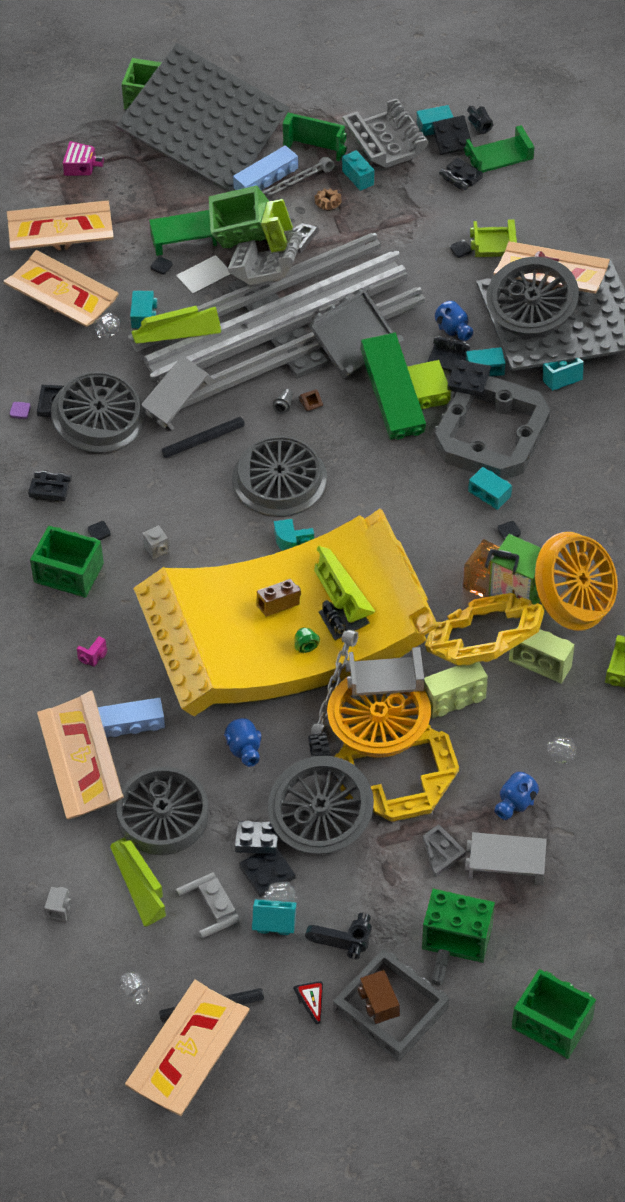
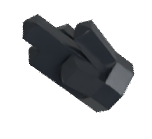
[467,105,494,134]

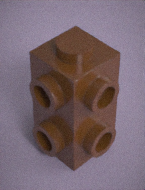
[256,579,301,617]

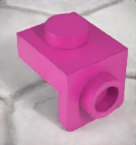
[77,636,107,667]

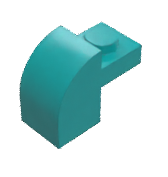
[274,519,314,551]

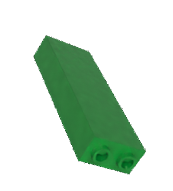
[360,332,426,440]

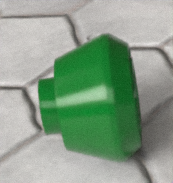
[294,627,320,653]

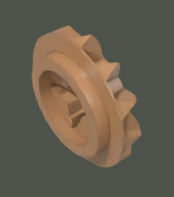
[315,188,341,210]

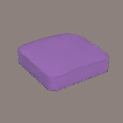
[10,402,31,419]

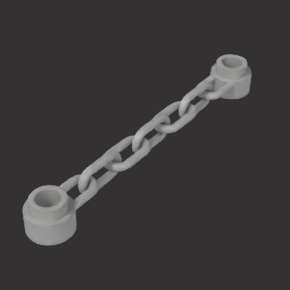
[262,157,334,197]
[311,630,358,735]

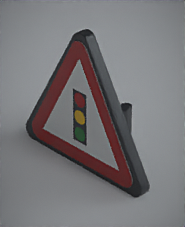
[293,981,323,1025]

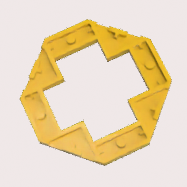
[425,593,544,666]
[334,716,459,822]

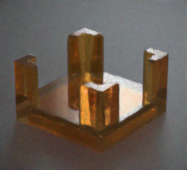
[463,539,500,597]

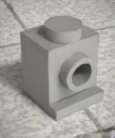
[44,887,71,922]

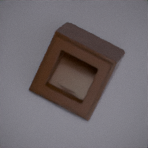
[299,389,323,411]

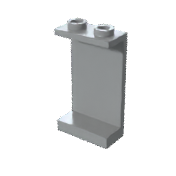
[141,355,214,430]
[345,647,424,696]
[465,832,546,885]

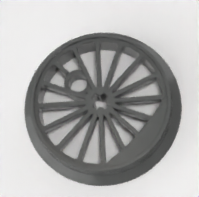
[486,257,579,337]
[51,372,145,452]
[232,436,327,516]
[268,756,374,854]

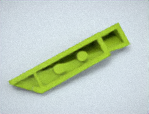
[131,306,221,344]
[314,546,375,623]
[110,837,166,927]

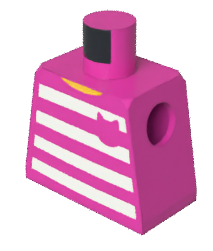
[63,141,104,176]

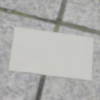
[176,255,230,293]

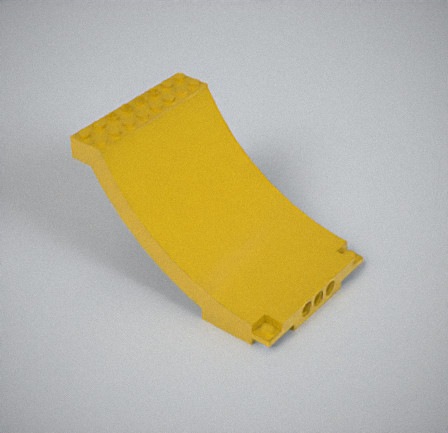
[134,509,439,717]

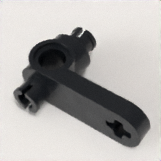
[305,913,372,960]

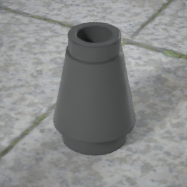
[273,389,293,414]

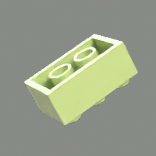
[509,627,575,684]
[424,662,488,718]

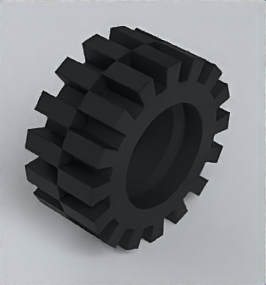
[308,732,331,757]

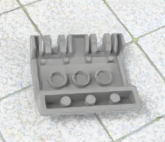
[342,99,428,168]
[228,232,302,286]

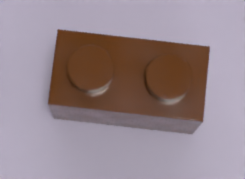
[358,970,400,1024]

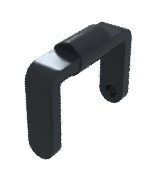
[485,549,520,575]

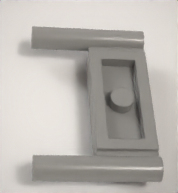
[176,872,240,939]

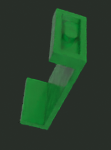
[282,113,347,161]
[464,125,535,173]
[149,210,217,256]

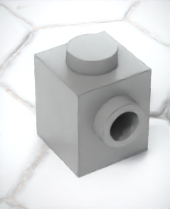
[142,525,169,559]

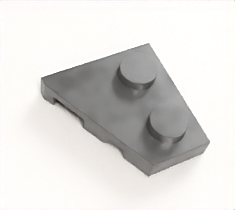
[285,223,318,254]
[423,824,466,877]

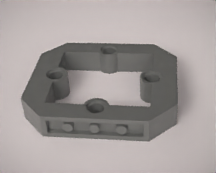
[433,376,550,480]

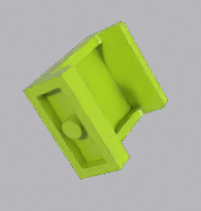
[261,199,293,253]
[470,219,517,257]
[407,360,451,409]
[605,635,625,688]

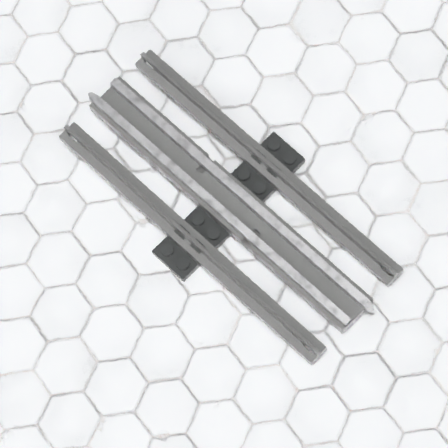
[128,233,425,409]

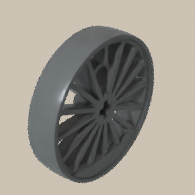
[116,767,209,855]

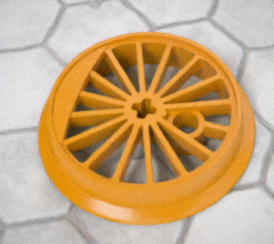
[535,532,618,631]
[327,678,431,757]

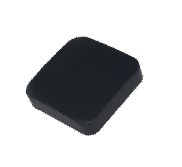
[450,240,472,258]
[151,257,173,275]
[88,521,111,540]
[498,521,521,540]

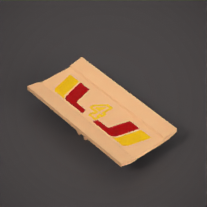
[7,200,114,250]
[494,241,610,294]
[3,250,119,327]
[37,690,124,819]
[125,980,250,1116]

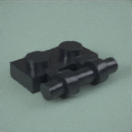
[439,157,483,190]
[28,470,72,501]

